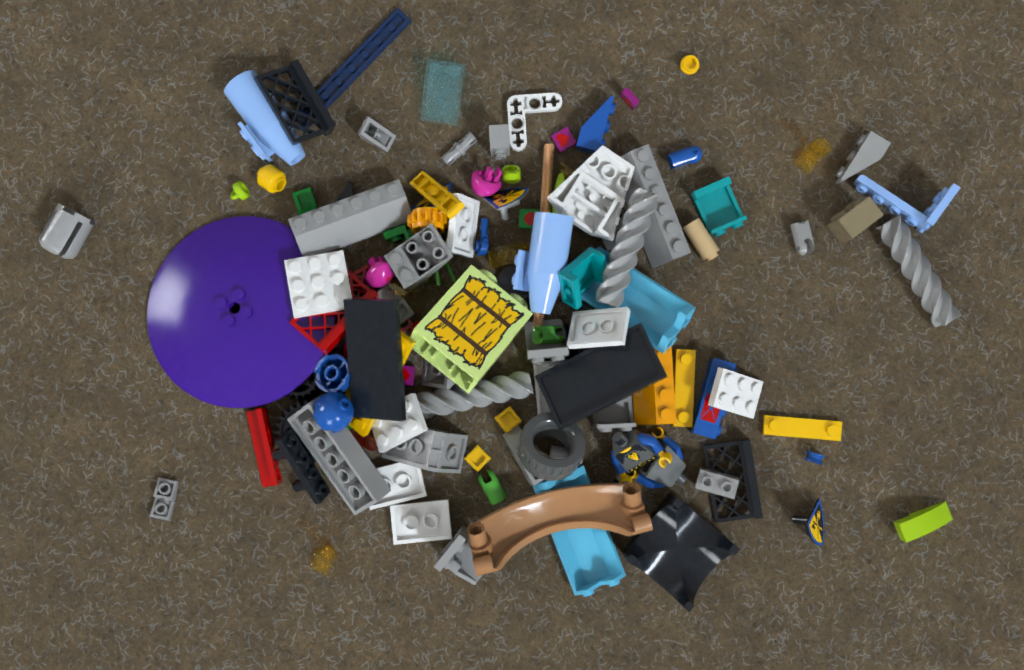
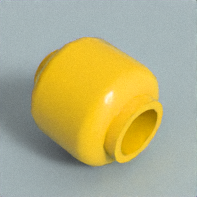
[257,164,286,193]

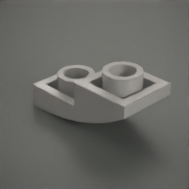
[150,478,179,521]

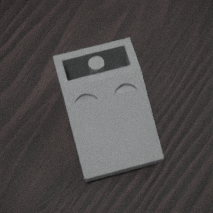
[384,223,454,290]

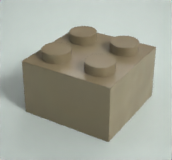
[826,196,884,244]

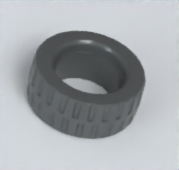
[517,412,586,481]

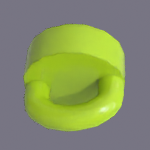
[502,165,521,184]
[230,181,250,200]

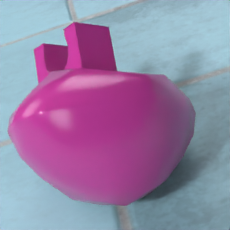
[471,166,502,197]
[365,256,395,288]

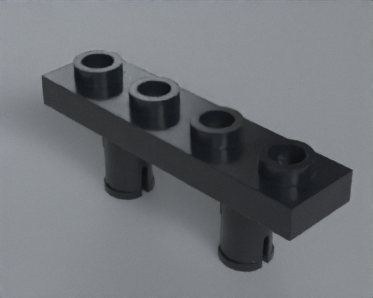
[272,428,331,504]

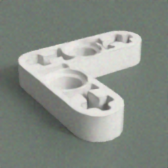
[507,93,562,152]

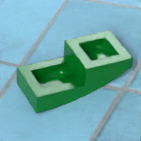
[292,187,318,215]

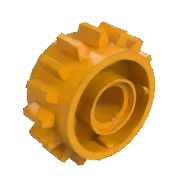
[407,207,449,234]

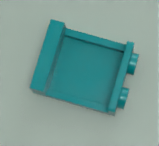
[691,176,748,237]
[558,247,606,310]

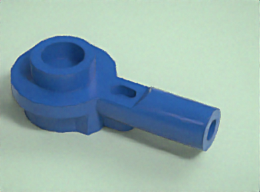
[474,218,489,256]

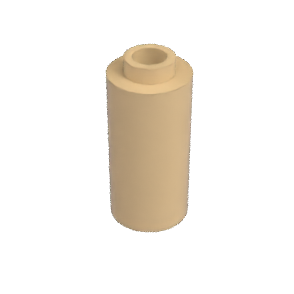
[682,218,720,261]

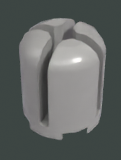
[39,203,96,259]

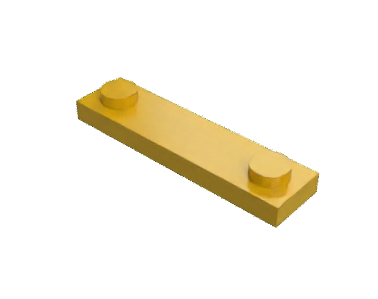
[409,171,465,220]
[672,349,696,427]
[762,415,842,441]

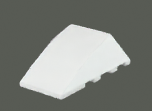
[547,145,635,241]

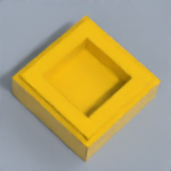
[494,406,522,434]
[464,444,491,472]

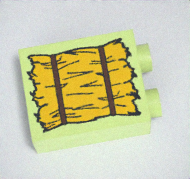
[410,264,533,394]

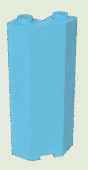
[581,246,696,353]
[533,465,626,597]

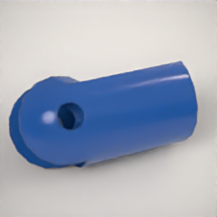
[667,146,702,170]

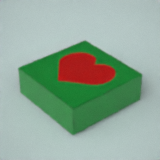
[519,209,539,229]

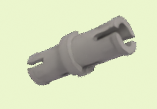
[441,132,477,166]

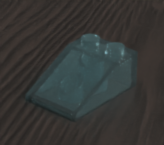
[420,59,466,126]

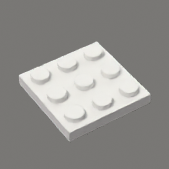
[284,250,352,318]

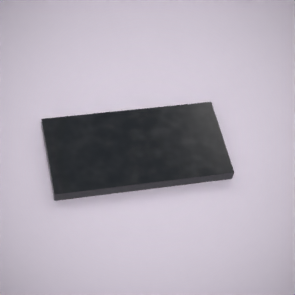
[343,298,406,422]
[535,323,668,430]

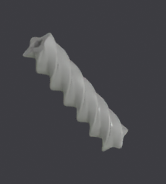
[596,187,658,308]
[876,215,961,327]
[416,371,534,419]

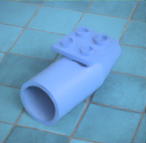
[224,70,305,166]
[512,212,574,314]

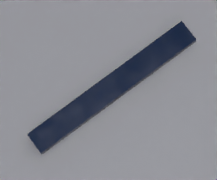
[292,7,412,128]

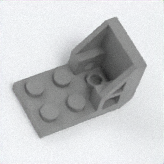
[382,428,468,473]
[434,525,482,585]

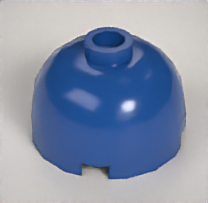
[314,354,350,393]
[313,392,354,433]

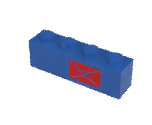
[690,358,737,439]

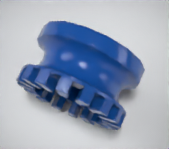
[805,451,825,465]

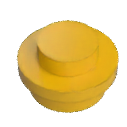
[680,55,700,75]

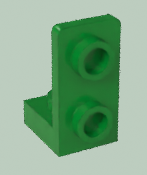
[383,225,414,243]

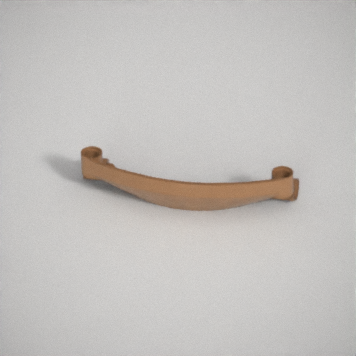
[467,483,653,576]

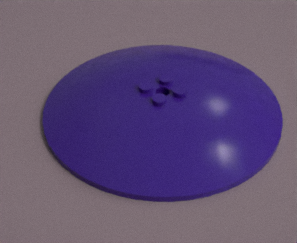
[147,216,337,408]

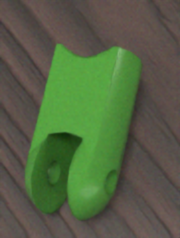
[532,325,565,345]
[478,469,508,505]

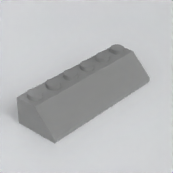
[620,144,691,268]
[288,179,411,257]
[287,394,391,515]

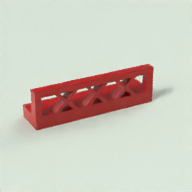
[246,407,283,487]

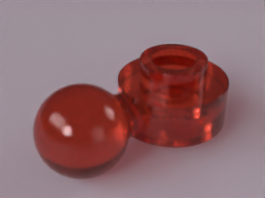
[352,433,378,451]

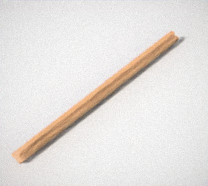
[533,144,554,328]

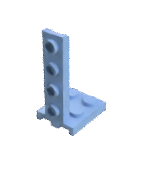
[853,175,961,234]

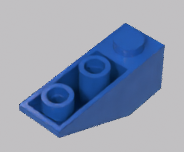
[575,96,616,154]

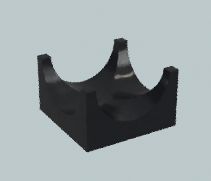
[622,492,740,612]

